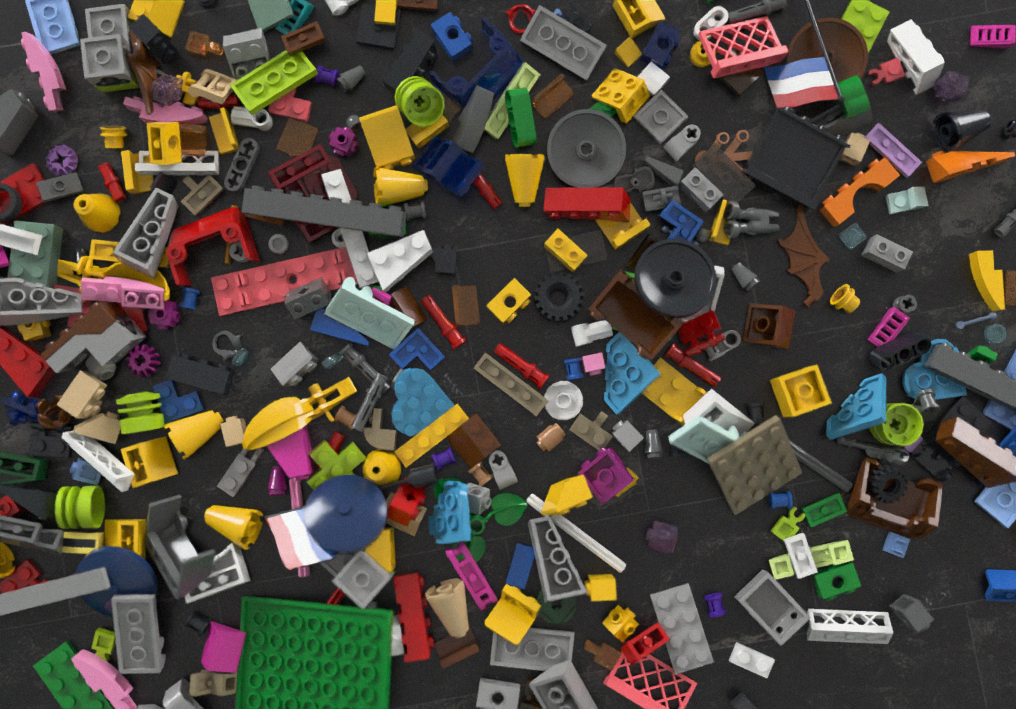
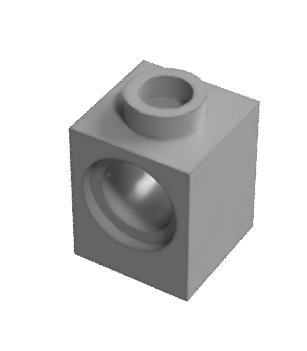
[611,420,644,452]
[467,483,491,515]

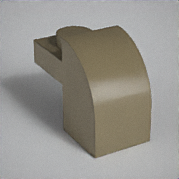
[364,408,398,450]
[189,669,237,696]

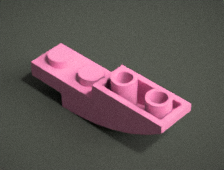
[21,32,66,112]
[123,97,208,127]
[81,276,164,309]
[71,649,137,709]

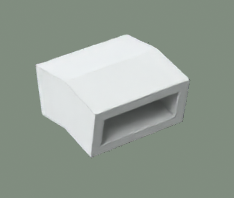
[638,61,670,96]

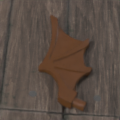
[126,31,166,115]
[777,204,829,308]

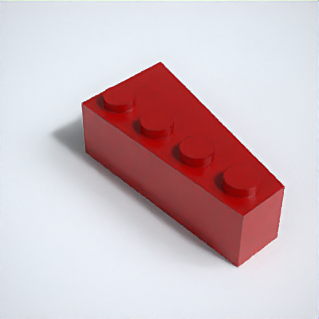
[544,187,631,222]
[0,325,56,398]
[393,571,435,663]

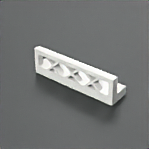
[135,151,219,175]
[0,224,43,255]
[61,431,135,492]
[806,609,893,644]

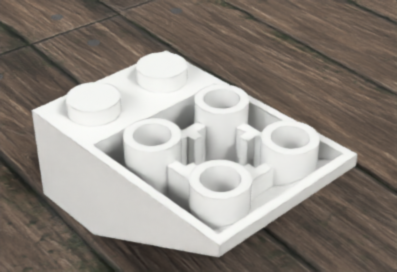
[683,389,754,436]

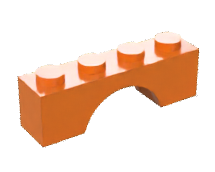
[819,157,900,227]

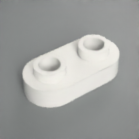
[694,6,728,41]

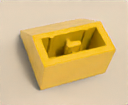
[613,0,666,39]
[121,436,178,488]
[541,475,592,517]
[104,519,146,559]

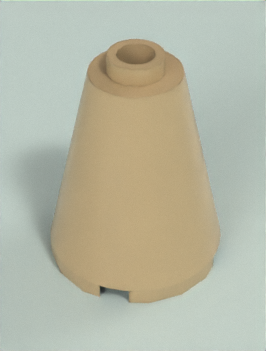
[425,578,469,638]

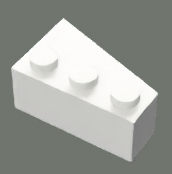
[185,543,251,603]

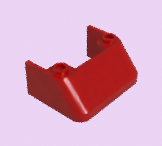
[166,207,260,288]

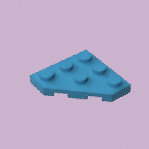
[604,332,661,415]
[826,373,886,440]

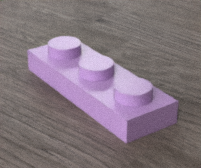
[865,123,922,178]

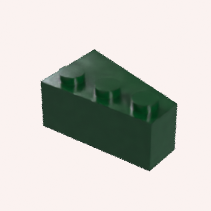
[0,450,49,484]

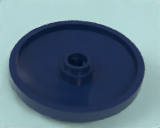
[304,475,387,554]
[75,546,158,618]

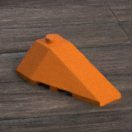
[926,151,1015,184]

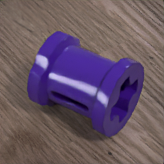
[315,65,339,87]
[432,447,457,471]
[704,593,727,617]

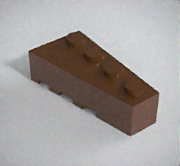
[936,417,1016,488]

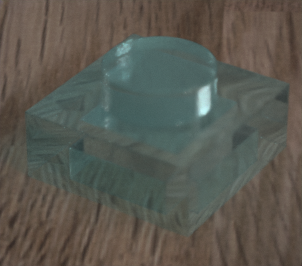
[838,222,868,250]

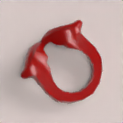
[506,5,536,34]

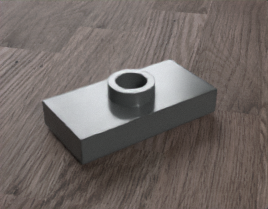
[36,172,83,203]

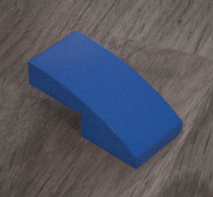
[505,542,534,590]

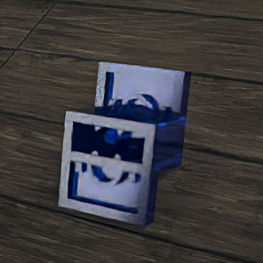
[413,136,485,197]

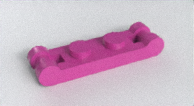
[446,542,499,611]

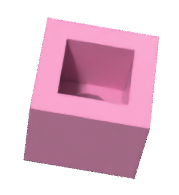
[581,353,605,376]

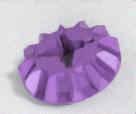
[45,145,78,176]

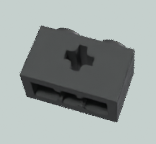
[285,277,331,320]
[889,594,934,632]

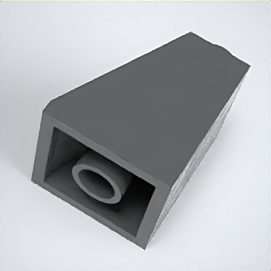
[0,88,39,157]

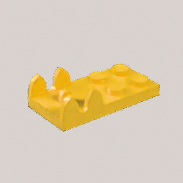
[642,357,707,426]

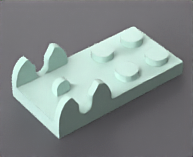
[324,277,415,349]
[669,415,746,464]

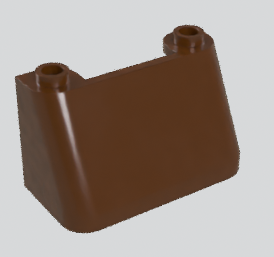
[589,269,683,360]
[847,458,943,539]

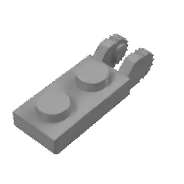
[217,448,264,497]

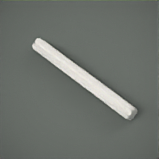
[526,494,626,573]

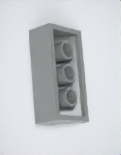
[529,660,598,709]

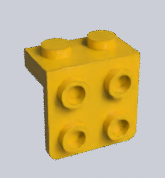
[485,584,541,645]

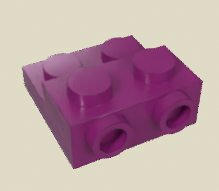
[578,447,635,505]

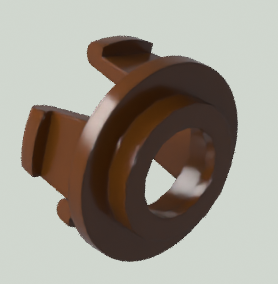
[36,395,72,429]

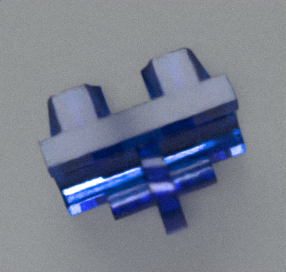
[1,391,39,426]

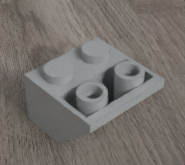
[223,28,271,80]
[271,342,319,387]

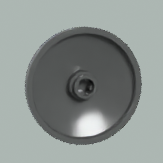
[547,109,626,188]

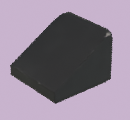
[150,172,178,194]

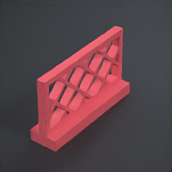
[698,16,789,79]
[603,641,697,709]

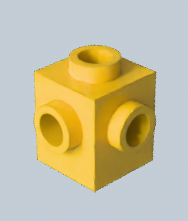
[18,320,51,342]
[602,605,639,642]

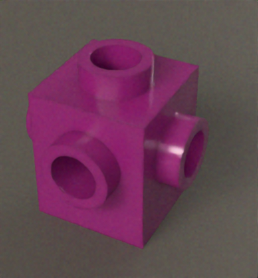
[328,127,358,158]
[148,301,180,330]

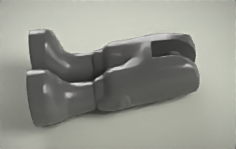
[723,201,780,239]

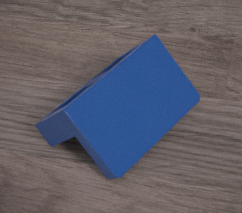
[985,569,1016,602]

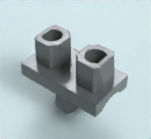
[642,186,681,212]

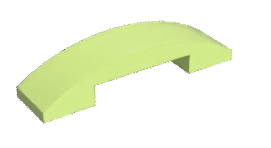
[769,540,854,580]

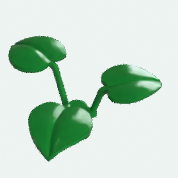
[434,478,527,563]

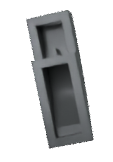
[452,85,494,153]

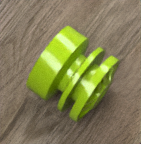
[395,76,445,127]
[116,392,165,434]
[869,403,924,446]
[55,486,105,529]

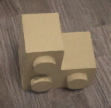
[56,371,107,419]

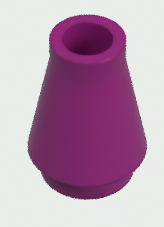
[267,466,287,496]

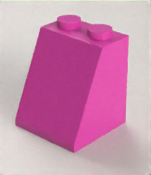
[266,426,316,480]

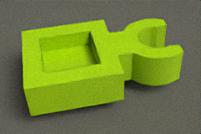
[770,506,805,542]
[91,627,116,662]

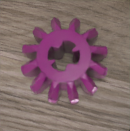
[125,344,161,378]

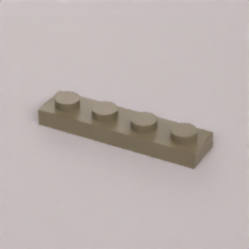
[474,353,549,416]

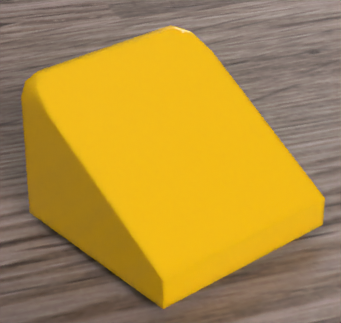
[615,37,642,67]

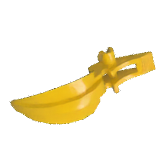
[57,256,170,301]
[242,377,357,450]

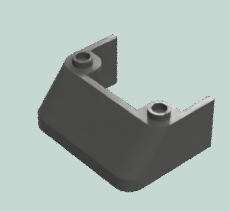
[145,495,216,599]

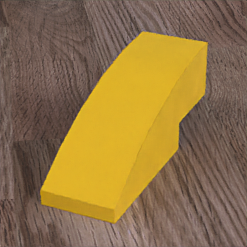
[969,250,1005,312]

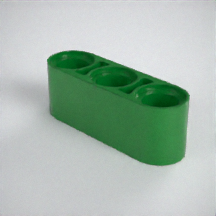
[505,87,537,148]

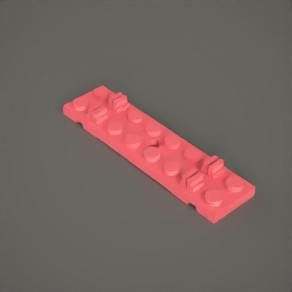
[211,247,358,316]

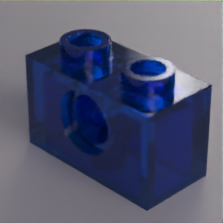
[640,20,682,69]

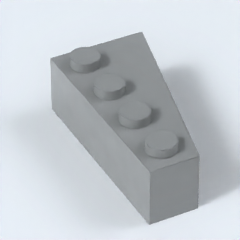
[113,188,179,279]
[528,516,588,603]

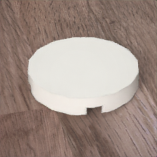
[544,381,583,420]

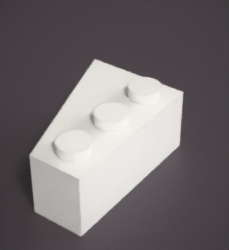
[887,20,945,95]
[367,230,433,293]

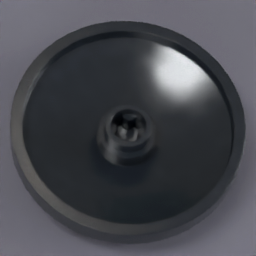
[634,239,717,318]

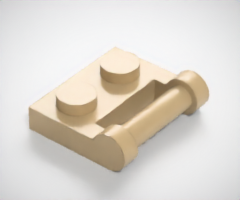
[188,69,237,104]

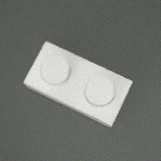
[784,533,817,579]
[729,642,775,678]

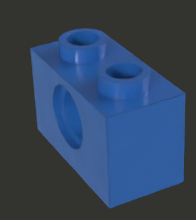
[431,12,473,63]

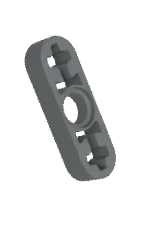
[224,138,260,193]

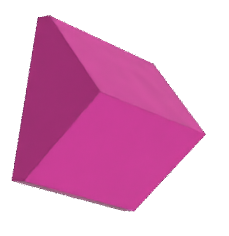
[201,621,246,673]

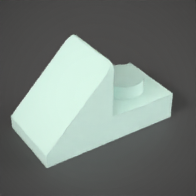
[885,187,929,215]

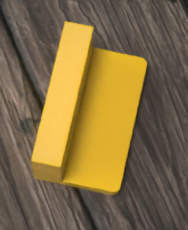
[209,107,239,155]
[406,115,450,149]
[121,150,154,194]
[708,199,736,246]

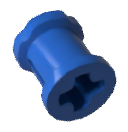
[178,287,200,310]
[563,358,584,380]
[768,491,793,510]

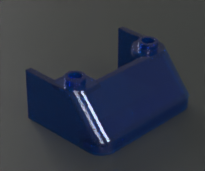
[429,17,522,112]

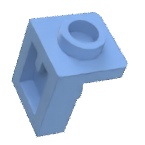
[70,458,101,485]

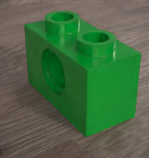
[810,561,861,600]

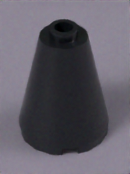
[932,110,991,152]

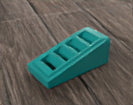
[275,0,315,35]

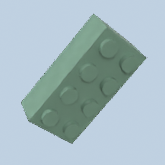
[8,221,63,289]

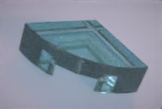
[321,352,344,370]

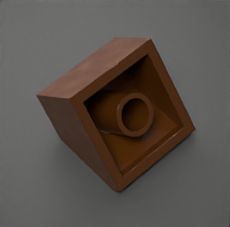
[742,303,796,350]
[446,413,501,469]

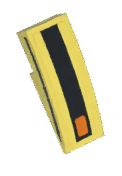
[62,531,104,554]

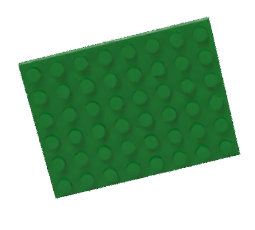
[235,596,393,709]

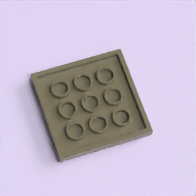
[707,415,802,515]

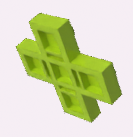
[307,440,366,490]

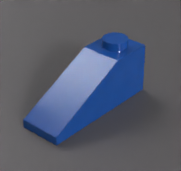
[310,306,371,347]

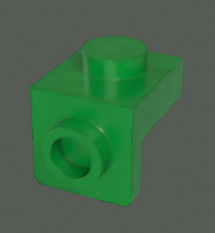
[967,345,998,364]

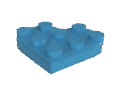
[902,339,967,400]
[391,368,455,436]
[428,481,471,544]

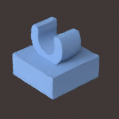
[882,532,910,558]

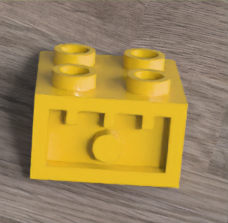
[592,68,650,124]
[595,204,651,250]

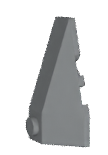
[0,278,82,326]

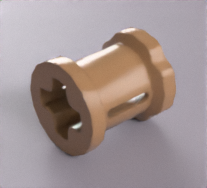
[334,406,357,430]
[468,461,494,486]

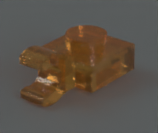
[185,31,223,56]
[584,639,622,671]

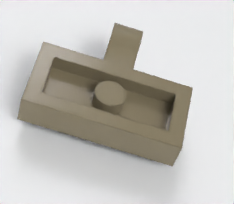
[181,174,225,217]
[569,411,613,450]

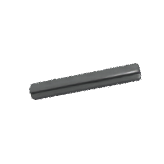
[790,441,853,492]

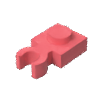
[866,58,905,86]

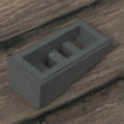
[643,157,683,186]

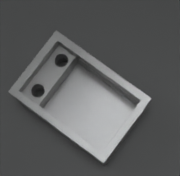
[734,569,811,646]

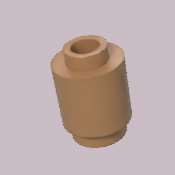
[536,423,566,452]

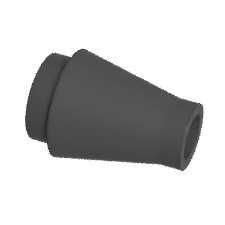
[336,65,366,92]
[731,262,760,292]
[644,430,664,459]

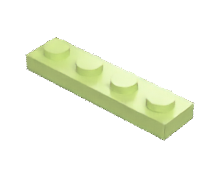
[484,62,540,139]

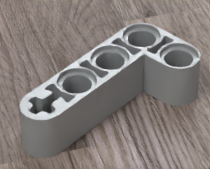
[163,678,203,709]

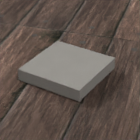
[633,90,688,145]

